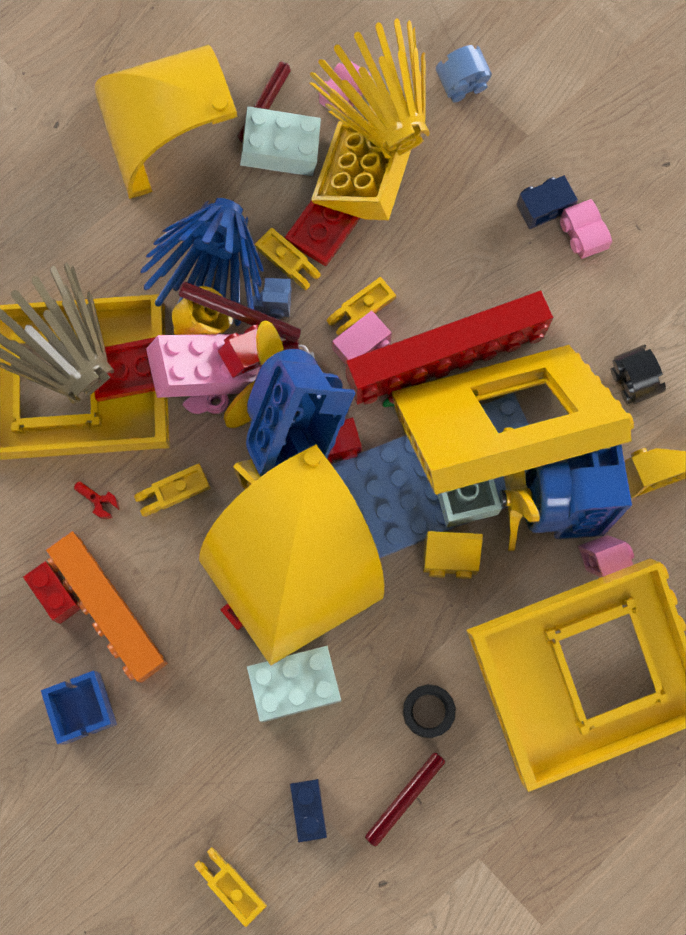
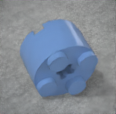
[436,45,492,103]

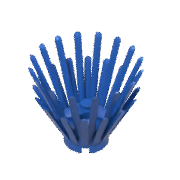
[140,198,264,326]

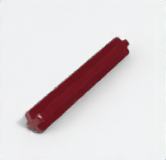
[237,61,291,143]
[365,753,445,847]

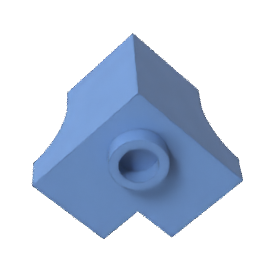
[252,278,292,319]

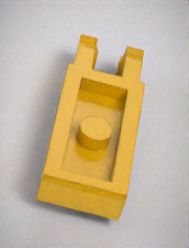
[255,227,321,290]
[326,277,396,336]
[134,463,211,517]
[194,847,267,928]

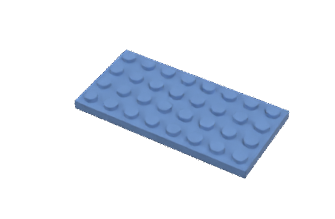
[331,393,529,558]

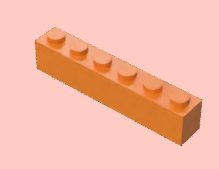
[46,531,168,683]

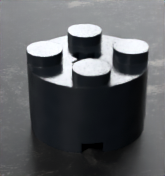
[610,344,666,405]

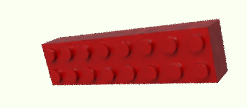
[346,290,554,405]

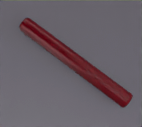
[178,282,301,343]

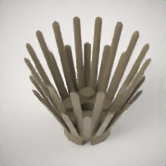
[0,263,114,404]

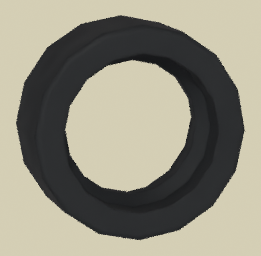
[403,684,456,738]

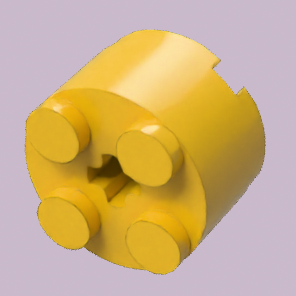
[172,286,233,335]

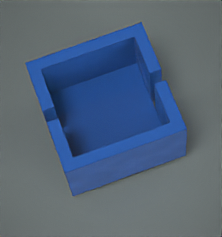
[40,671,117,745]

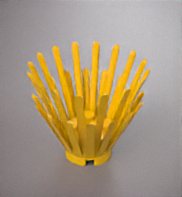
[309,18,430,158]

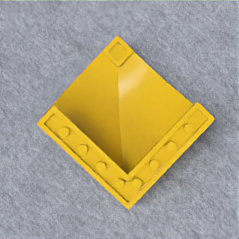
[95,44,238,199]
[199,445,385,666]

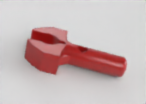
[74,481,119,519]

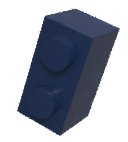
[517,175,578,230]
[290,779,327,843]

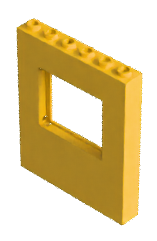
[0,294,170,460]
[392,345,634,495]
[466,558,686,792]

